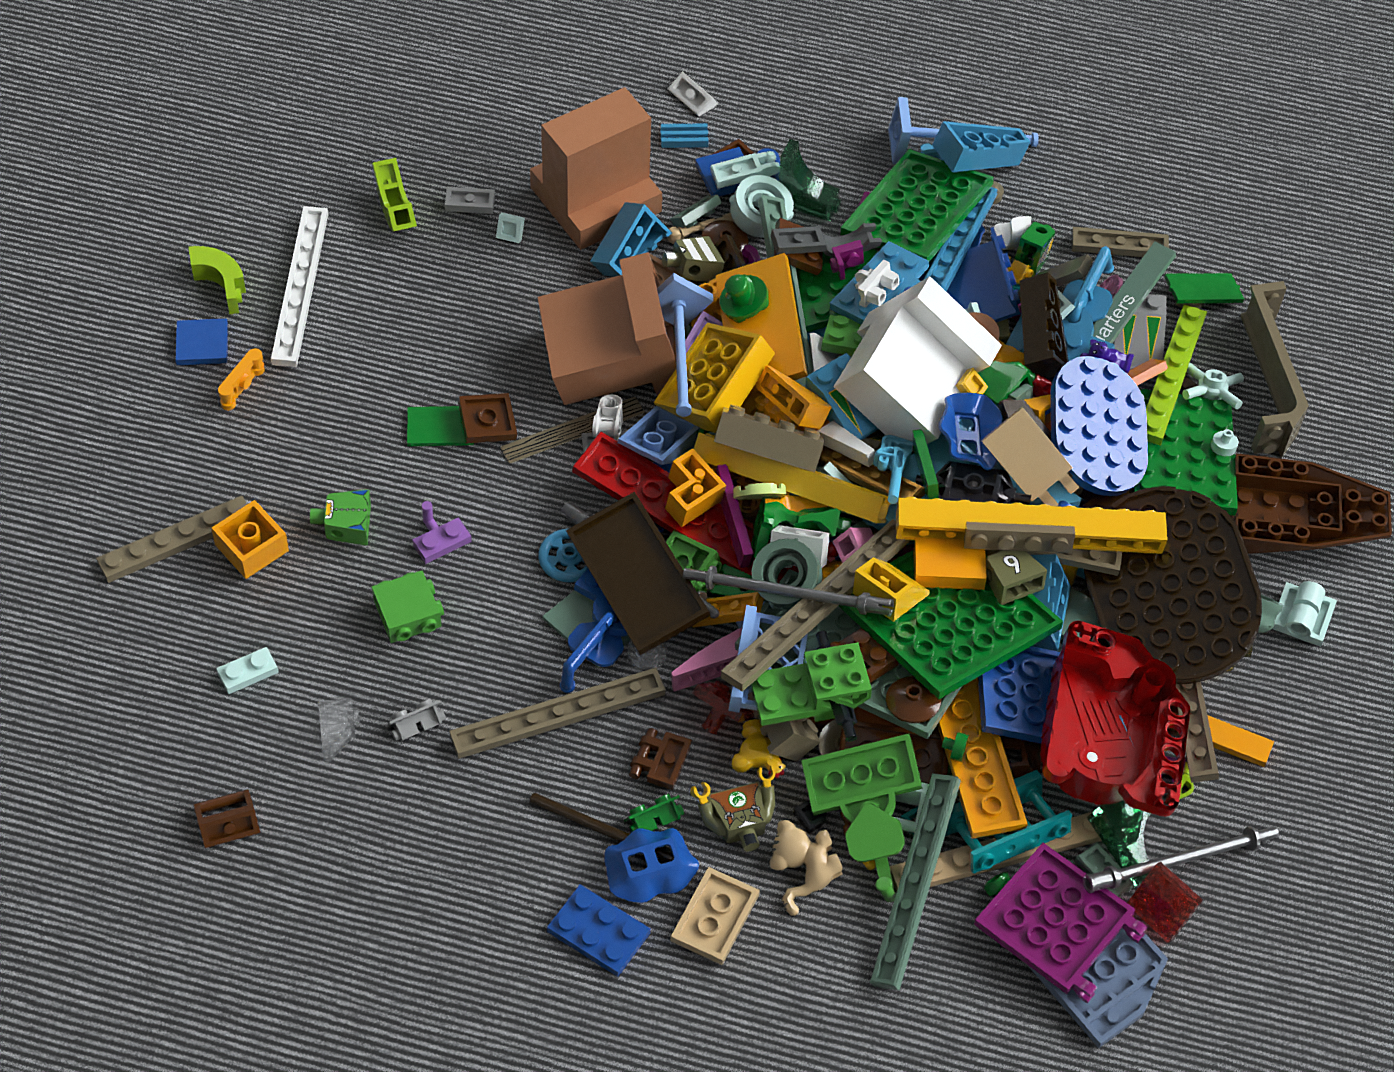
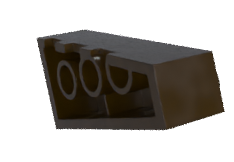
[1018,272,1069,379]

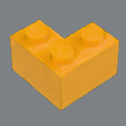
[665,448,726,527]

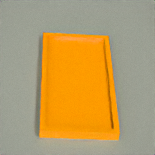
[715,253,808,395]

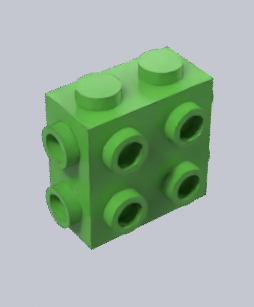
[372,570,444,643]

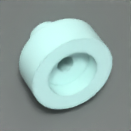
[1211,429,1239,456]

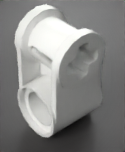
[592,394,623,440]

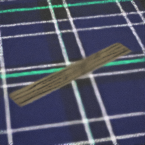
[501,397,644,463]

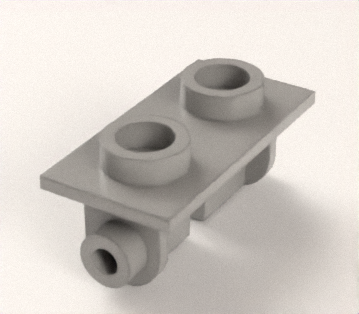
[387,699,446,741]

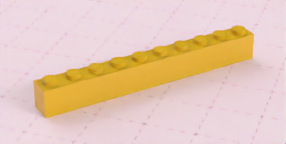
[896,497,1167,554]

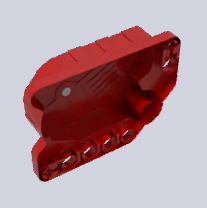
[1040,621,1191,817]

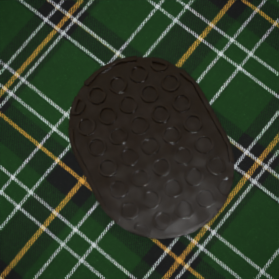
[1084,486,1262,684]

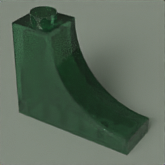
[779,139,842,221]
[1086,800,1155,888]

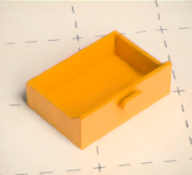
[913,537,987,590]

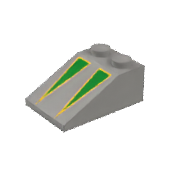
[1112,294,1166,366]

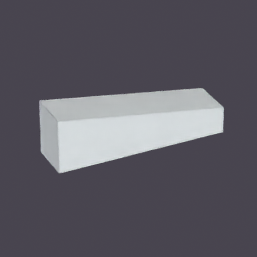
[817,421,875,467]

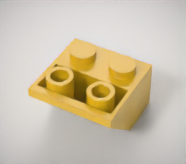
[853,557,930,622]

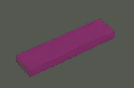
[715,464,753,568]

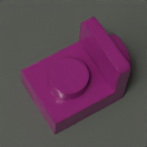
[829,240,864,281]

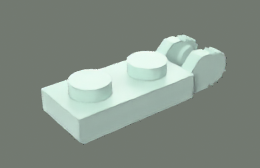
[710,151,781,189]

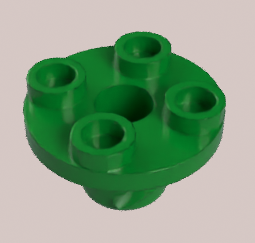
[720,274,769,323]

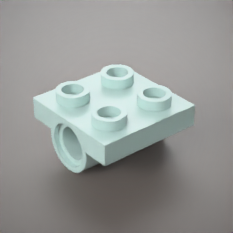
[1273,581,1337,647]

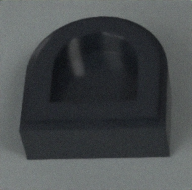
[793,800,827,834]

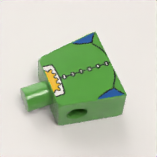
[310,489,371,545]

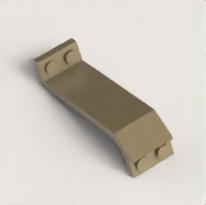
[1241,281,1309,459]

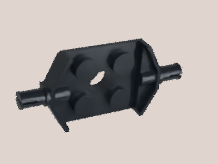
[915,461,1032,505]

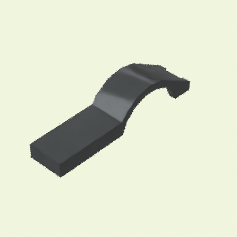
[770,223,882,258]

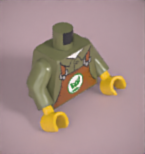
[690,766,776,852]

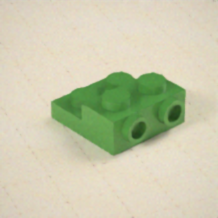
[666,531,722,593]

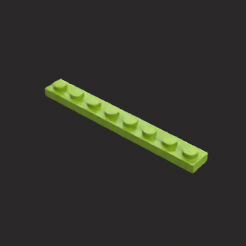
[1146,304,1207,446]

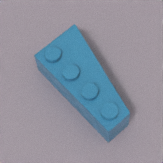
[932,121,1030,172]

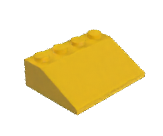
[654,322,775,433]

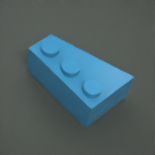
[590,202,672,277]

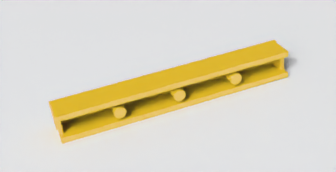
[694,433,890,523]

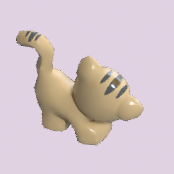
[770,820,843,916]

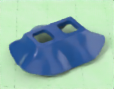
[938,392,1003,470]
[604,828,699,903]

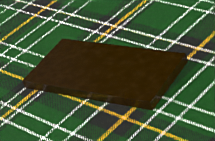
[566,492,711,656]

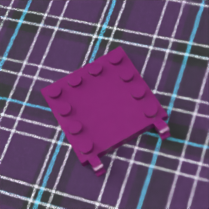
[974,843,1147,1003]

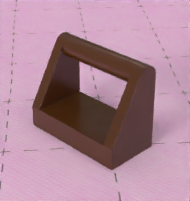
[193,789,260,848]

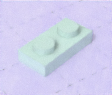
[216,647,279,694]

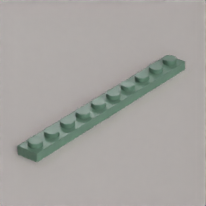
[758,195,813,387]

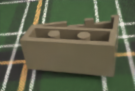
[748,692,821,762]

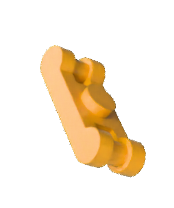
[218,349,265,411]

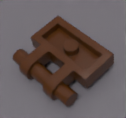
[629,728,692,790]

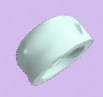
[729,175,794,238]

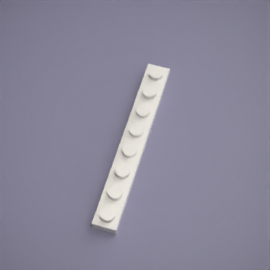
[271,206,328,367]

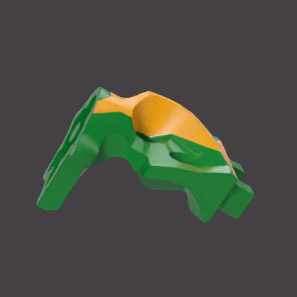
[751,495,852,558]

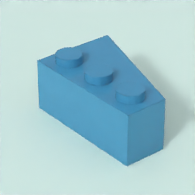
[1031,554,1071,651]

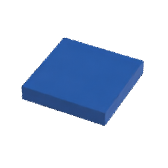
[695,147,744,197]
[176,318,228,365]

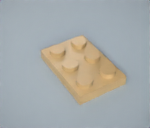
[671,867,760,965]

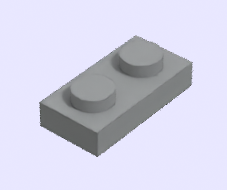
[445,187,495,214]

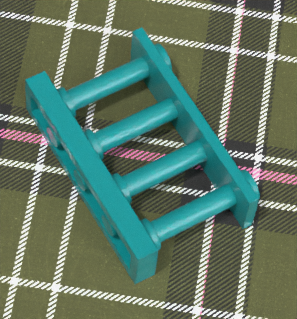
[945,770,1072,874]

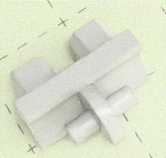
[855,259,900,308]

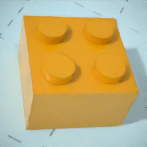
[211,500,289,579]

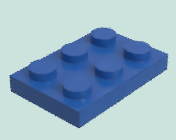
[547,884,651,977]

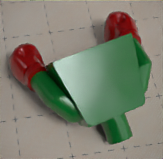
[978,361,1052,406]

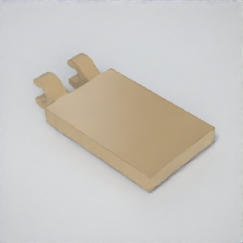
[981,407,1079,506]

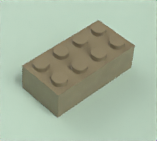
[714,404,824,473]

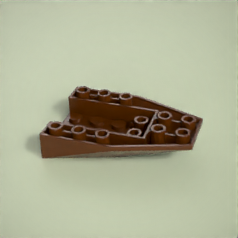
[1230,453,1392,554]

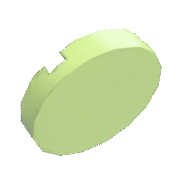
[733,483,786,500]

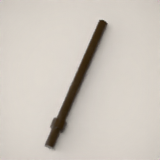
[530,792,674,863]

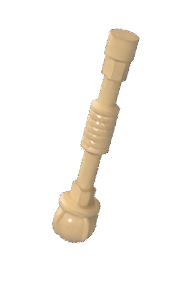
[667,213,733,244]

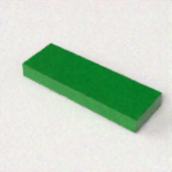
[912,429,939,499]

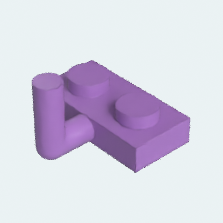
[413,501,472,564]

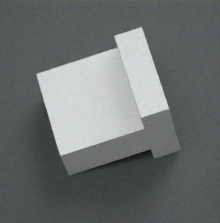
[834,276,1002,452]

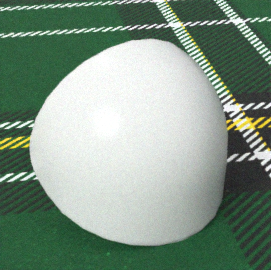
[994,216,1031,250]

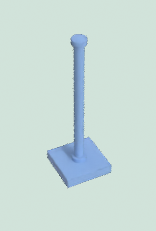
[888,97,1039,164]
[657,273,713,417]

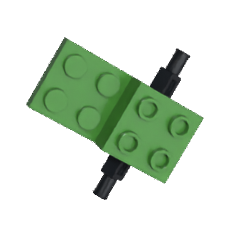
[750,631,872,742]

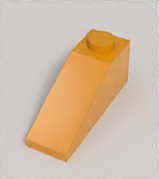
[756,365,832,429]

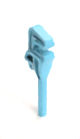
[873,435,913,504]

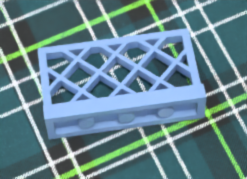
[728,605,808,712]

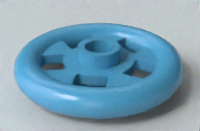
[538,529,587,583]

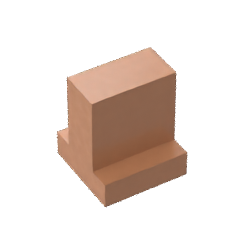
[530,87,662,250]
[538,252,676,405]

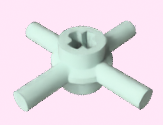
[1182,363,1244,410]

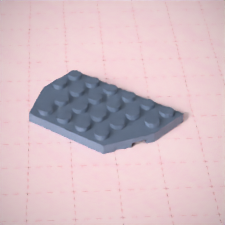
[1028,928,1168,1048]

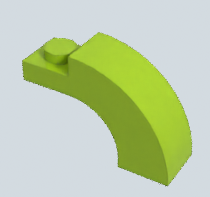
[372,158,417,231]
[189,246,246,314]

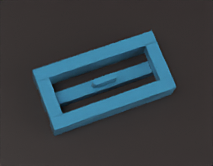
[660,123,708,148]

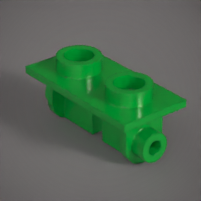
[624,794,684,833]

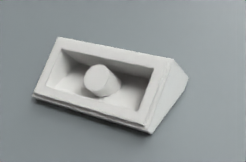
[668,71,718,116]

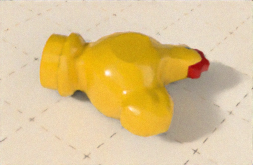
[732,719,786,778]

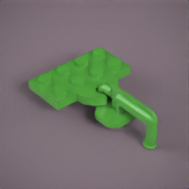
[801,734,923,902]

